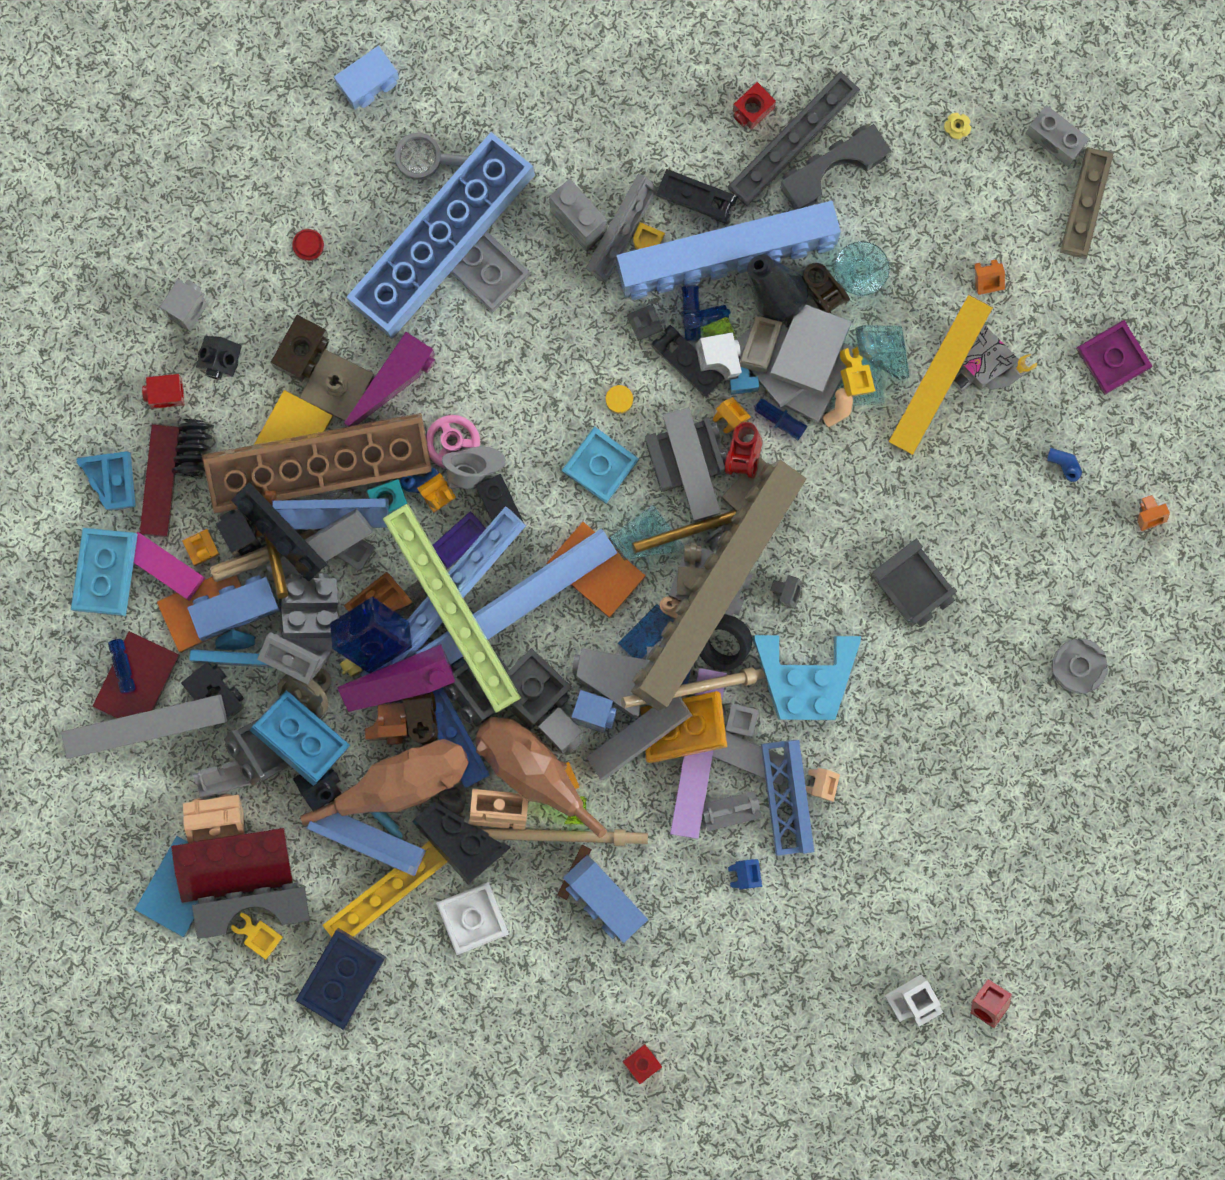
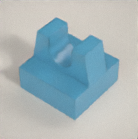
[729,367,759,395]

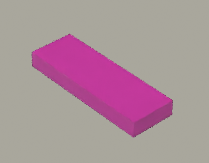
[134,532,205,601]

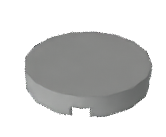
[1052,639,1108,694]

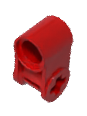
[725,422,763,479]

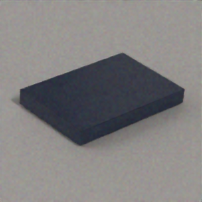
[295,928,386,1030]

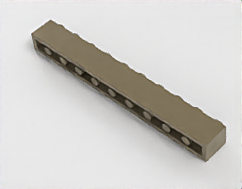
[631,459,807,711]

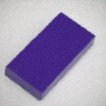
[432,511,486,569]

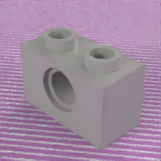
[1026,105,1090,167]
[160,279,208,332]
[538,707,583,754]

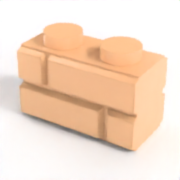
[469,789,528,830]
[183,794,245,843]

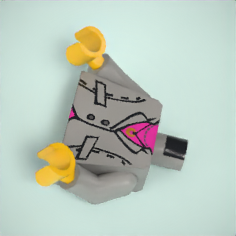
[952,324,1037,392]

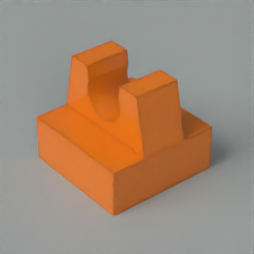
[975,259,1005,295]
[1137,495,1170,531]

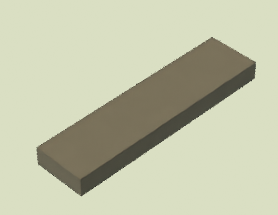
[1060,147,1113,259]

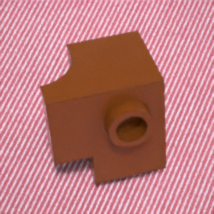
[365,703,409,745]

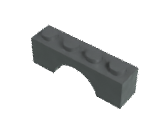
[780,124,892,210]
[192,882,310,939]

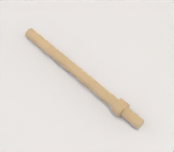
[621,667,766,708]
[480,828,648,846]

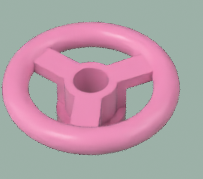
[426,415,480,469]

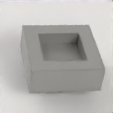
[725,703,759,738]

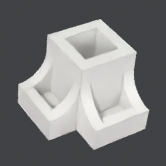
[695,332,742,381]
[884,975,943,1027]

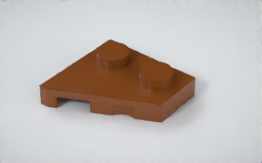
[343,572,412,625]

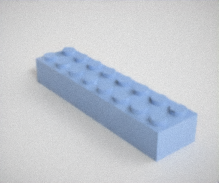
[346,132,535,339]
[617,201,841,300]

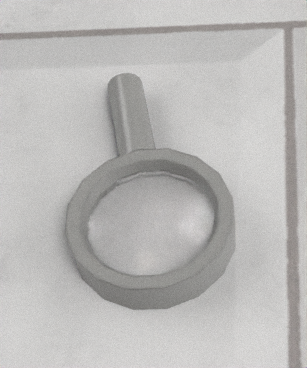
[395,133,469,180]

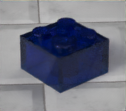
[330,596,412,674]

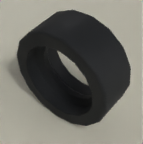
[699,614,753,671]

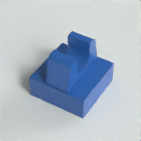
[728,859,762,890]

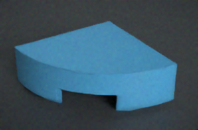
[215,629,255,650]

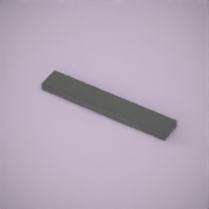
[727,71,860,206]

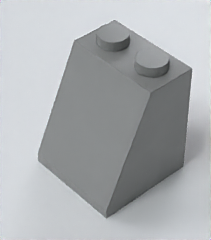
[572,648,648,720]

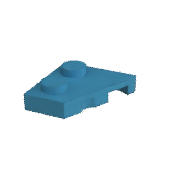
[76,451,136,511]

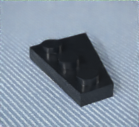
[412,802,511,885]

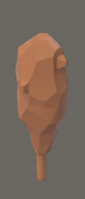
[475,717,607,838]
[300,739,469,826]

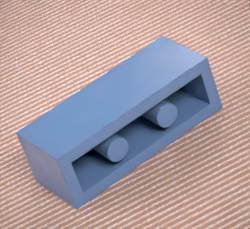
[187,575,280,641]
[572,690,617,733]
[563,855,648,943]

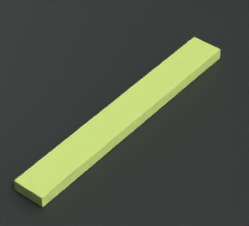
[383,504,521,713]

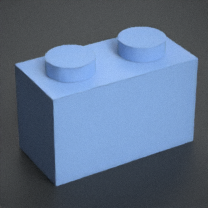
[334,45,399,109]

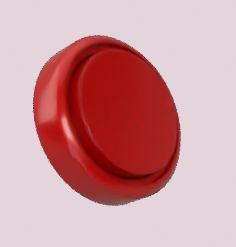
[292,229,324,261]

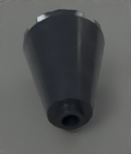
[747,255,808,322]

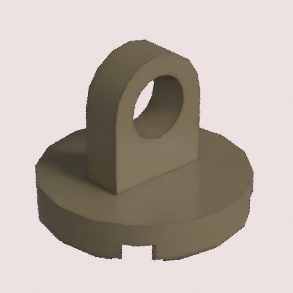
[277,668,332,719]

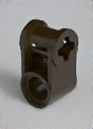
[802,263,850,314]
[403,691,438,745]

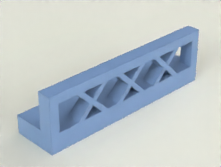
[273,499,389,530]
[761,739,814,856]
[307,813,426,876]

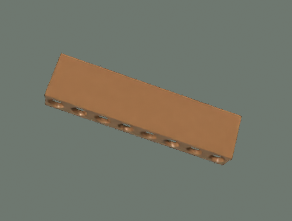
[202,413,431,513]

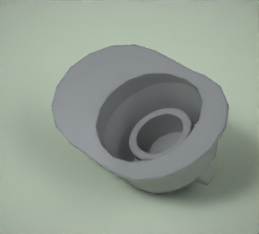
[442,446,506,489]

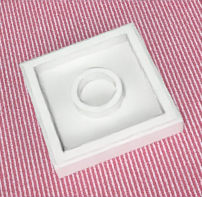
[436,882,509,955]

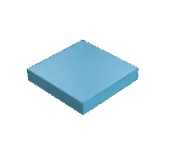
[562,426,639,504]

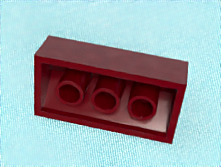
[171,828,293,903]

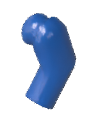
[1047,448,1082,482]
[400,467,440,493]

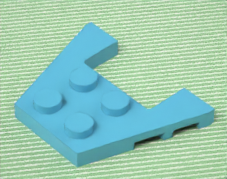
[752,635,861,720]

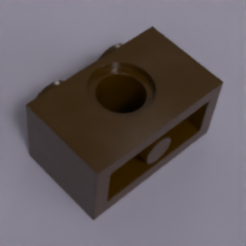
[270,314,330,382]

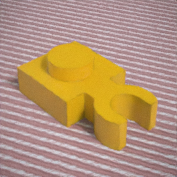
[840,346,875,397]
[231,913,283,960]

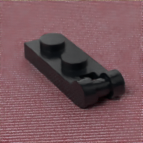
[656,169,738,224]
[650,325,725,398]

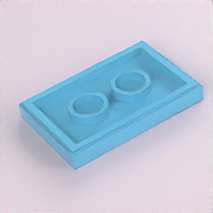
[71,528,138,616]

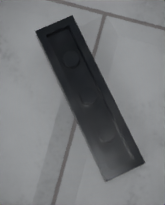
[231,482,327,582]

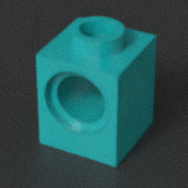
[367,479,408,514]

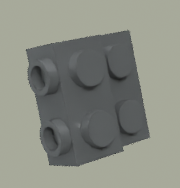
[279,573,339,639]
[444,646,509,727]
[507,648,572,730]

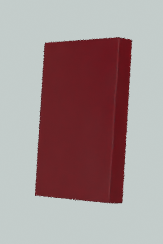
[92,631,180,718]

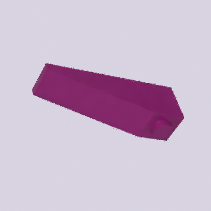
[344,332,436,427]
[337,644,455,712]

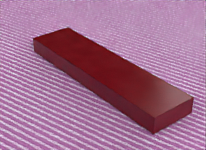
[140,424,180,537]

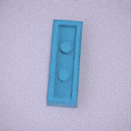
[190,649,273,668]

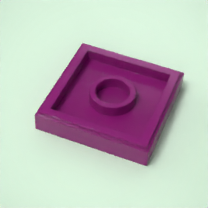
[1076,320,1153,395]

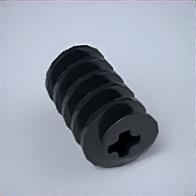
[172,419,214,479]

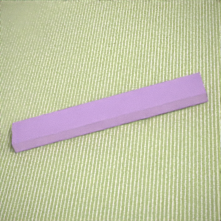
[670,668,727,839]

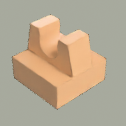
[806,768,840,802]

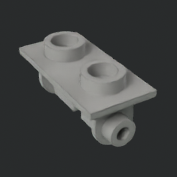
[193,761,251,799]
[703,791,762,832]

